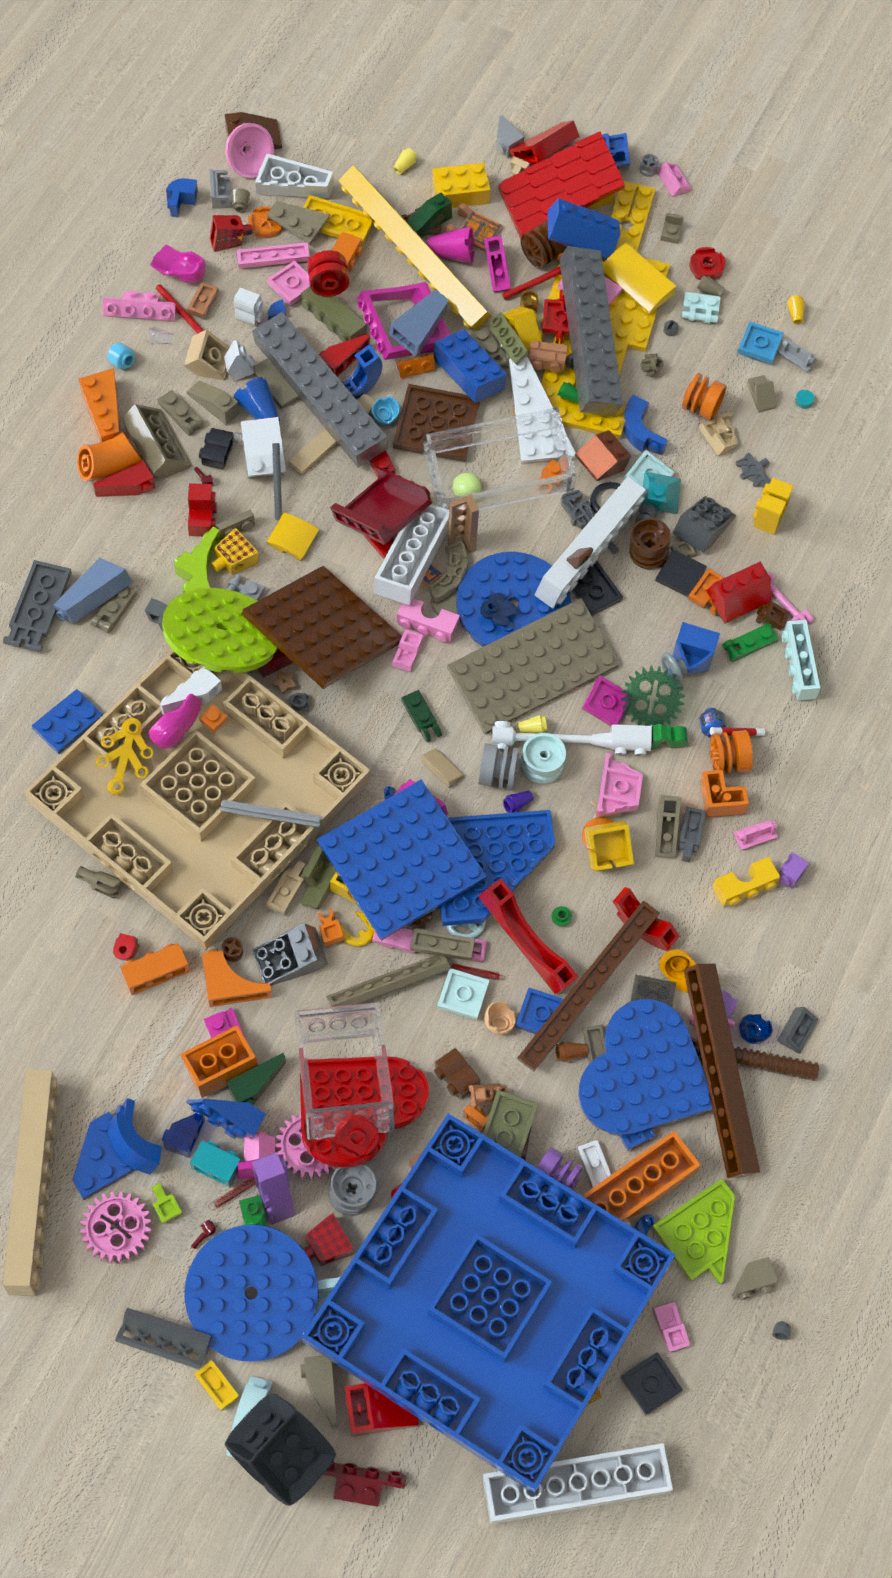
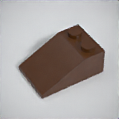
[224,112,282,152]

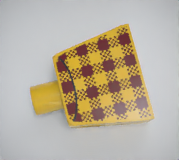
[210,528,259,575]

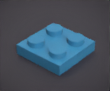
[738,322,784,364]

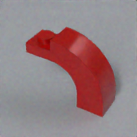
[612,887,680,951]

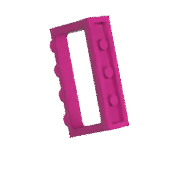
[357,282,450,360]

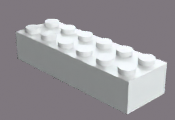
[373,504,449,605]

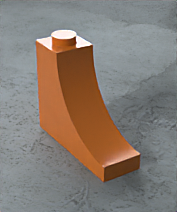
[202,949,272,1007]

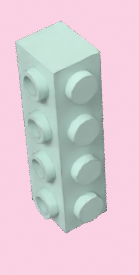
[782,620,820,701]

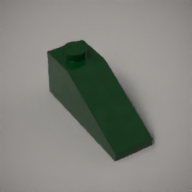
[407,192,453,236]
[226,1053,286,1105]

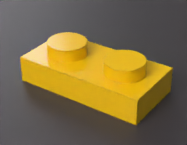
[194,1360,239,1411]

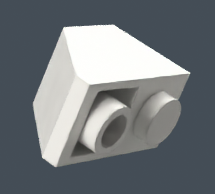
[224,340,255,381]

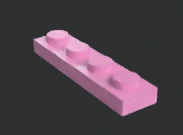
[237,242,310,269]

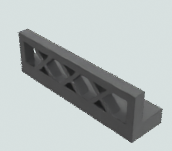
[115,1307,211,1370]

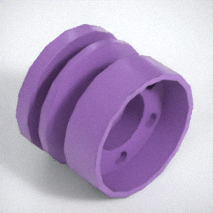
[537,1147,583,1190]

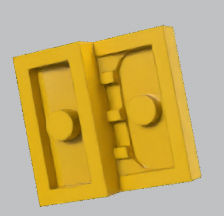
[266,512,319,561]

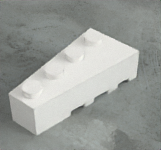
[255,154,335,198]

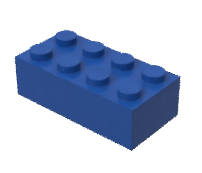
[433,329,507,403]

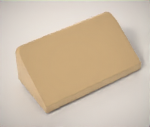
[422,749,463,788]

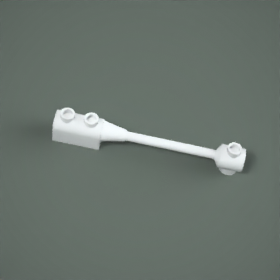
[492,721,652,756]

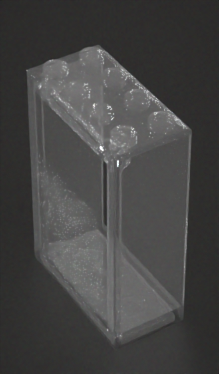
[295,1002,394,1140]

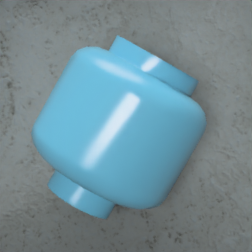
[107,343,135,370]

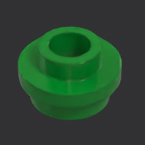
[551,906,572,926]

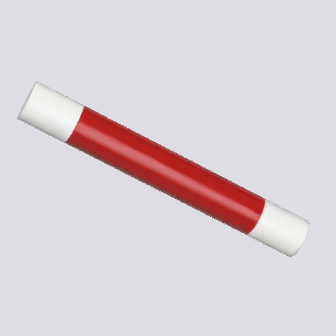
[710,727,765,736]

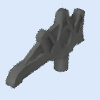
[736,453,771,488]

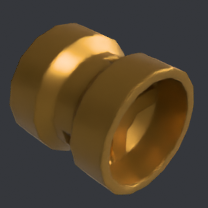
[520,290,539,313]

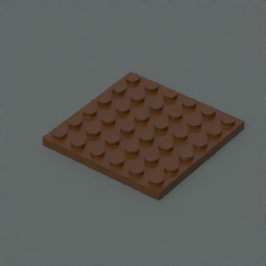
[241,566,402,689]

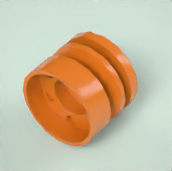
[682,373,727,421]
[709,730,753,774]

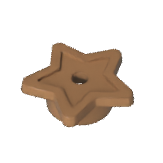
[271,670,297,694]

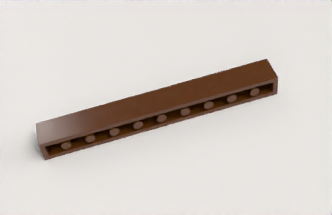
[683,963,760,1178]

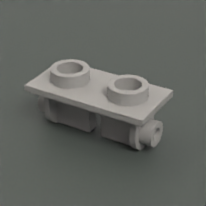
[778,339,817,372]

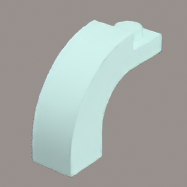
[226,1376,272,1457]

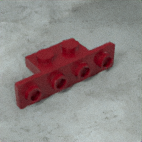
[323,1461,407,1507]

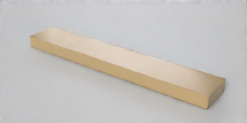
[288,393,375,475]

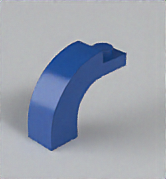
[343,344,383,398]
[623,395,668,455]
[108,1098,162,1175]

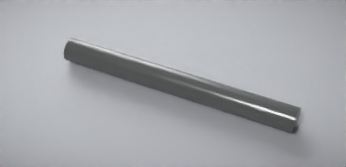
[272,443,282,520]

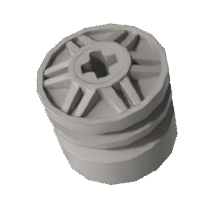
[478,743,520,790]
[328,1164,376,1216]

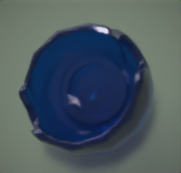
[738,1014,773,1045]

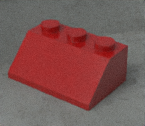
[706,561,772,624]

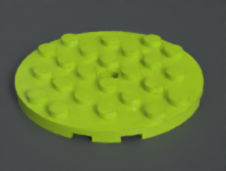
[162,588,278,673]

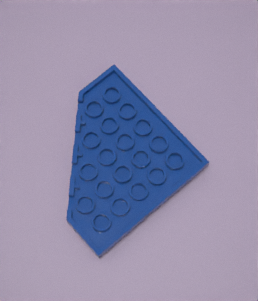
[440,810,555,926]

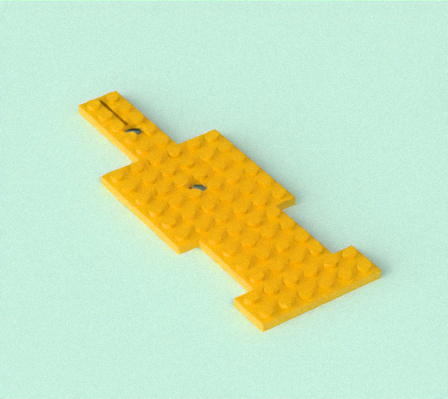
[513,181,670,439]

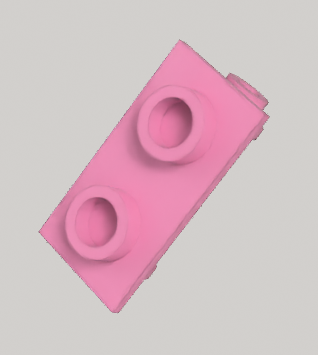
[733,820,778,850]

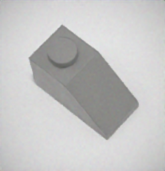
[496,115,524,158]

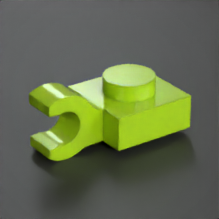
[152,1183,182,1224]

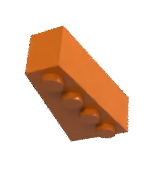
[78,368,120,442]

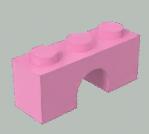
[397,598,460,643]

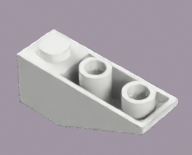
[160,666,222,715]

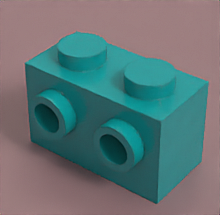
[190,1141,241,1188]

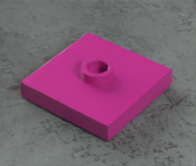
[581,675,633,726]

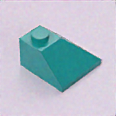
[641,471,681,514]

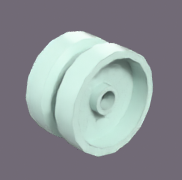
[521,733,566,784]

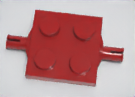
[542,290,570,344]

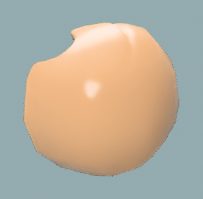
[484,1001,516,1035]

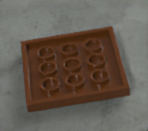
[393,384,480,462]

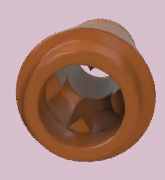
[555,1042,588,1063]

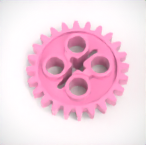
[275,1111,336,1181]
[80,1191,152,1264]

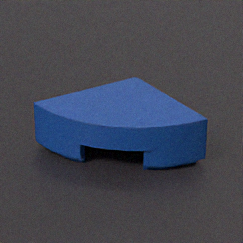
[268,299,286,320]

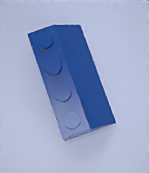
[547,198,620,260]

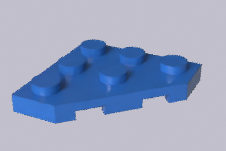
[72,1112,136,1200]

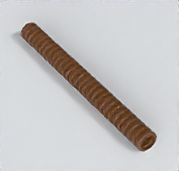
[691,1037,819,1081]

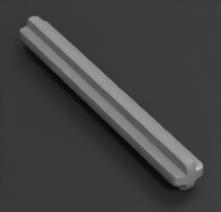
[220,800,322,827]

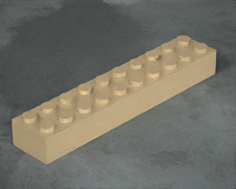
[3,1069,60,1296]

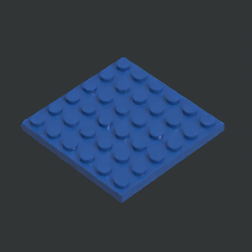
[317,779,487,941]

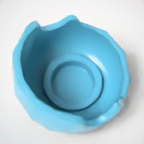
[371,396,400,426]

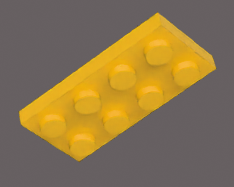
[303,195,375,246]

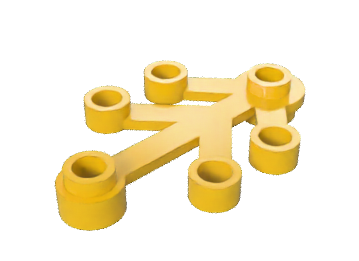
[96,718,153,795]

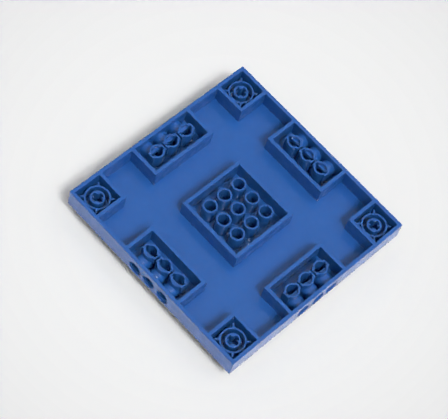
[302,1113,676,1494]

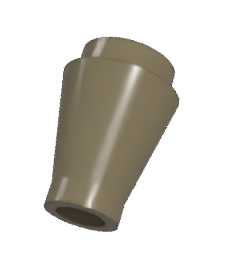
[697,275,725,297]

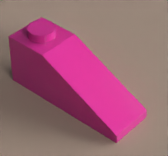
[484,235,511,292]

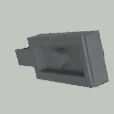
[679,806,706,862]

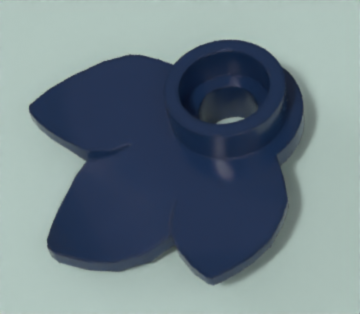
[480,593,518,626]

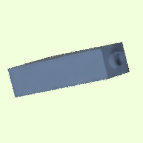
[389,289,449,357]
[54,558,132,624]

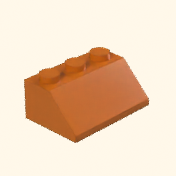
[180,1025,258,1098]

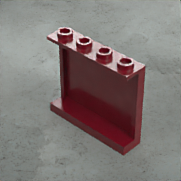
[330,467,432,544]

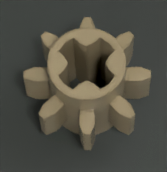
[641,353,663,376]

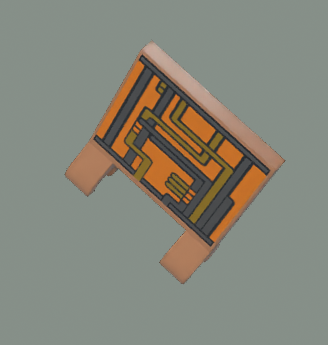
[445,203,503,252]

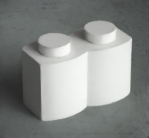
[234,288,264,327]

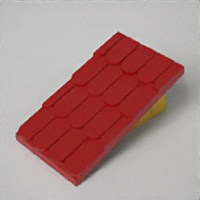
[498,131,625,239]

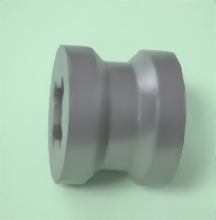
[640,154,659,177]

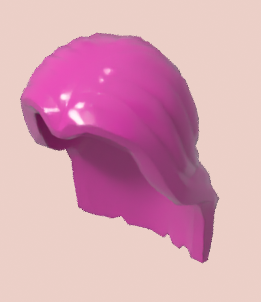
[150,245,206,284]
[148,694,202,749]

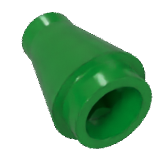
[557,382,579,404]

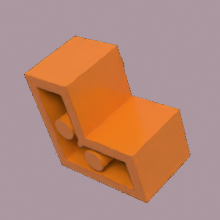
[700,770,749,817]

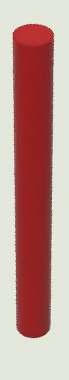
[502,267,561,300]
[156,284,204,334]

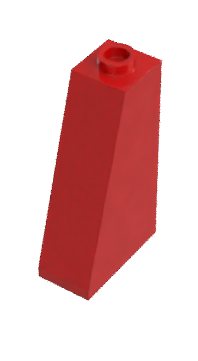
[510,120,580,164]

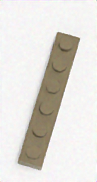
[326,955,450,1012]

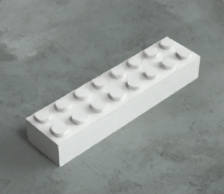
[535,476,646,609]
[482,1443,673,1525]

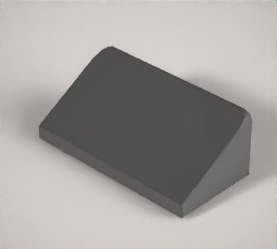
[777,1007,818,1053]

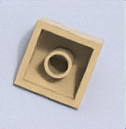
[184,330,230,380]

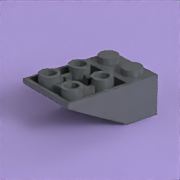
[673,496,736,553]
[252,923,328,986]

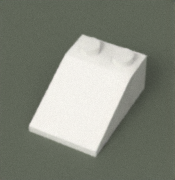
[241,417,286,478]

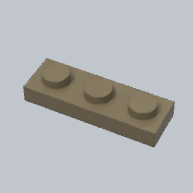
[410,928,475,961]

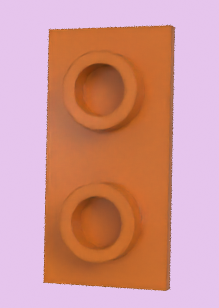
[396,354,435,379]

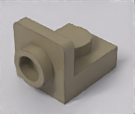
[661,213,684,244]

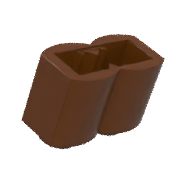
[434,1048,481,1099]

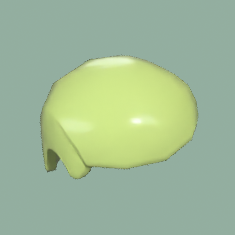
[452,472,482,500]

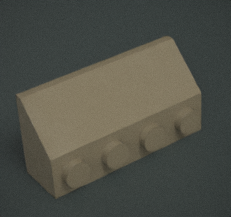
[122,404,192,478]

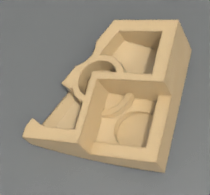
[698,412,738,456]

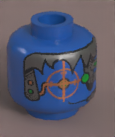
[699,708,727,738]

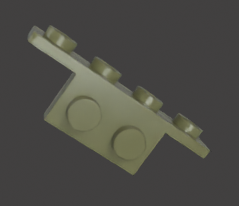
[488,312,529,365]
[301,844,336,909]

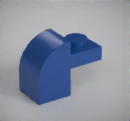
[166,178,198,217]

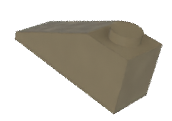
[187,381,239,425]
[655,794,681,858]
[300,1356,337,1428]

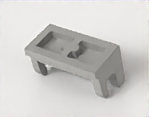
[210,169,232,209]

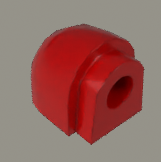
[113,933,139,961]

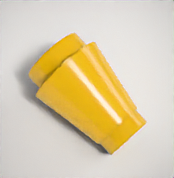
[787,295,805,324]

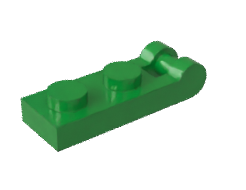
[722,623,778,662]

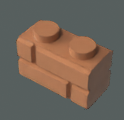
[529,340,568,373]

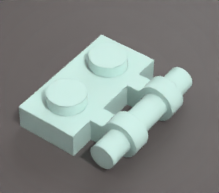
[681,292,720,324]

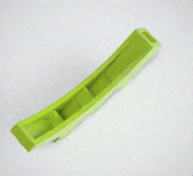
[174,527,220,629]

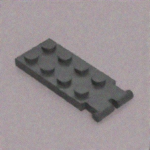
[3,560,72,653]

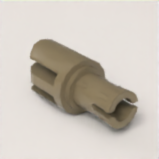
[75,866,121,899]

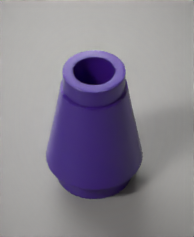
[503,790,534,813]

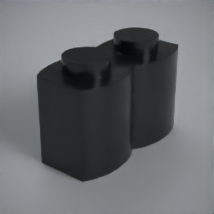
[199,428,234,470]

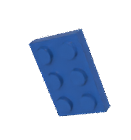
[32,689,103,754]

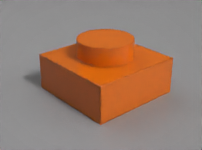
[199,704,228,733]

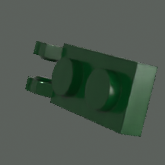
[401,690,442,742]

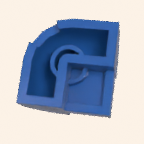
[602,133,631,168]

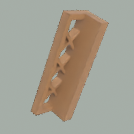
[448,495,479,553]

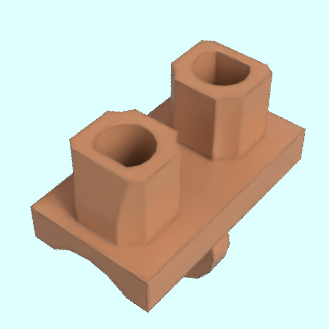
[469,1083,508,1107]

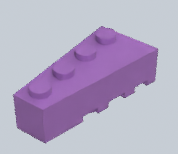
[252,1152,296,1225]

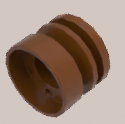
[520,220,567,268]
[629,518,671,569]

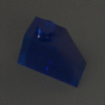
[162,1113,205,1158]

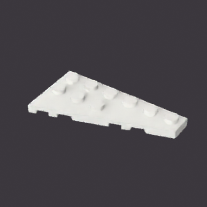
[509,357,576,464]

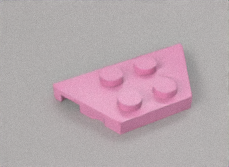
[596,753,643,816]

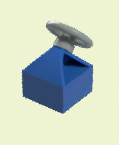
[661,622,720,689]

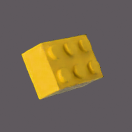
[432,162,490,208]

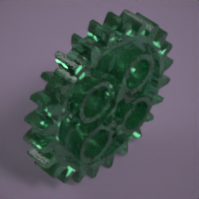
[621,665,685,726]

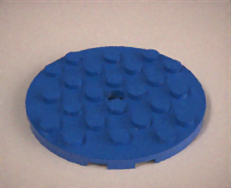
[456,552,571,647]
[184,1224,319,1362]

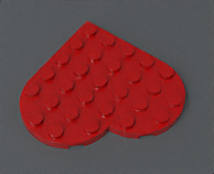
[300,1056,429,1167]

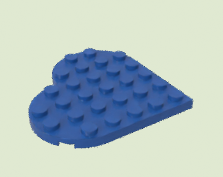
[578,999,713,1136]

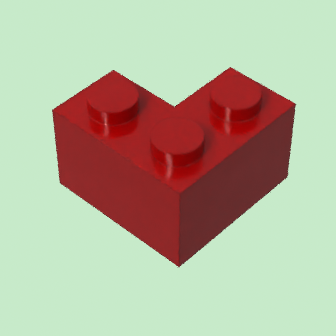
[188,483,217,537]

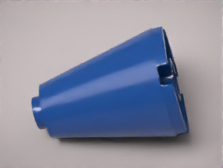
[234,377,280,422]

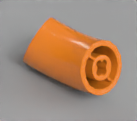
[77,432,143,481]

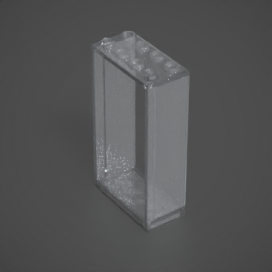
[423,407,576,510]

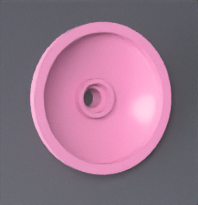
[226,123,274,178]

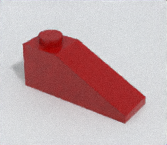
[319,334,370,377]
[93,461,155,497]

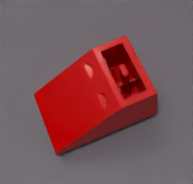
[345,1383,419,1437]

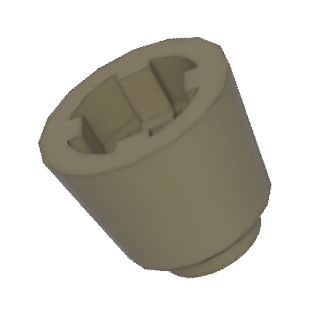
[230,188,250,212]

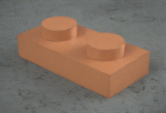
[187,282,219,318]

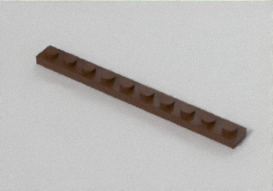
[517,900,660,1072]

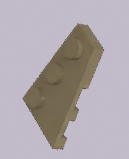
[267,201,331,246]

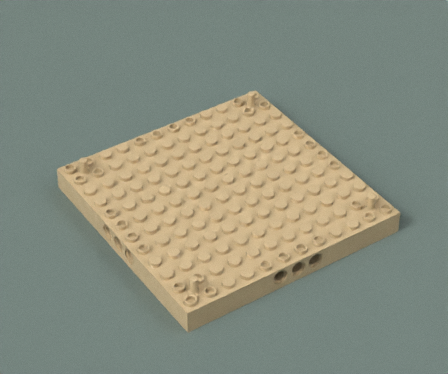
[24,649,370,951]

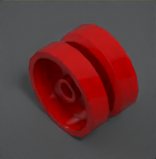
[307,250,349,297]

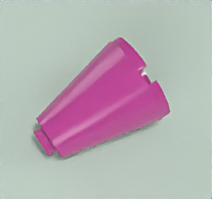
[425,227,475,263]

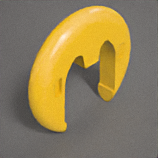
[341,912,375,947]

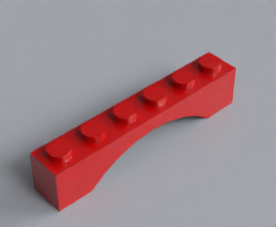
[478,878,578,994]

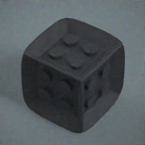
[225,1394,336,1506]

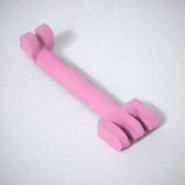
[768,572,814,625]

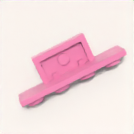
[103,290,176,321]

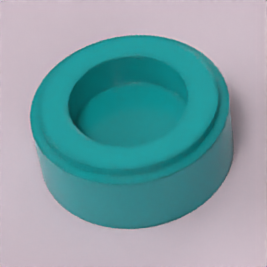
[795,390,814,409]

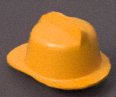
[659,949,696,992]

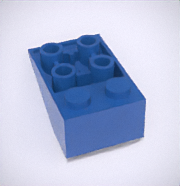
[186,1099,266,1138]

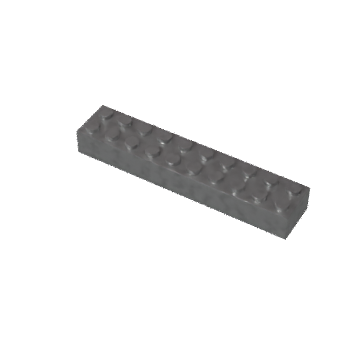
[559,246,623,416]
[252,312,389,468]

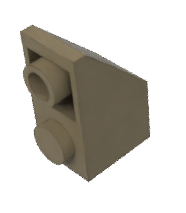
[732,1257,778,1300]

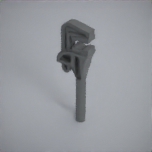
[561,489,619,555]

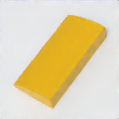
[603,243,676,314]

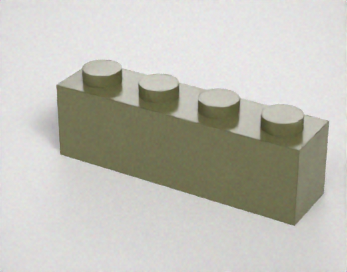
[301,286,367,342]

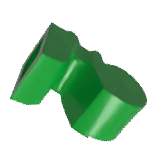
[651,724,688,750]

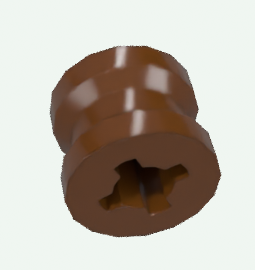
[222,937,243,962]

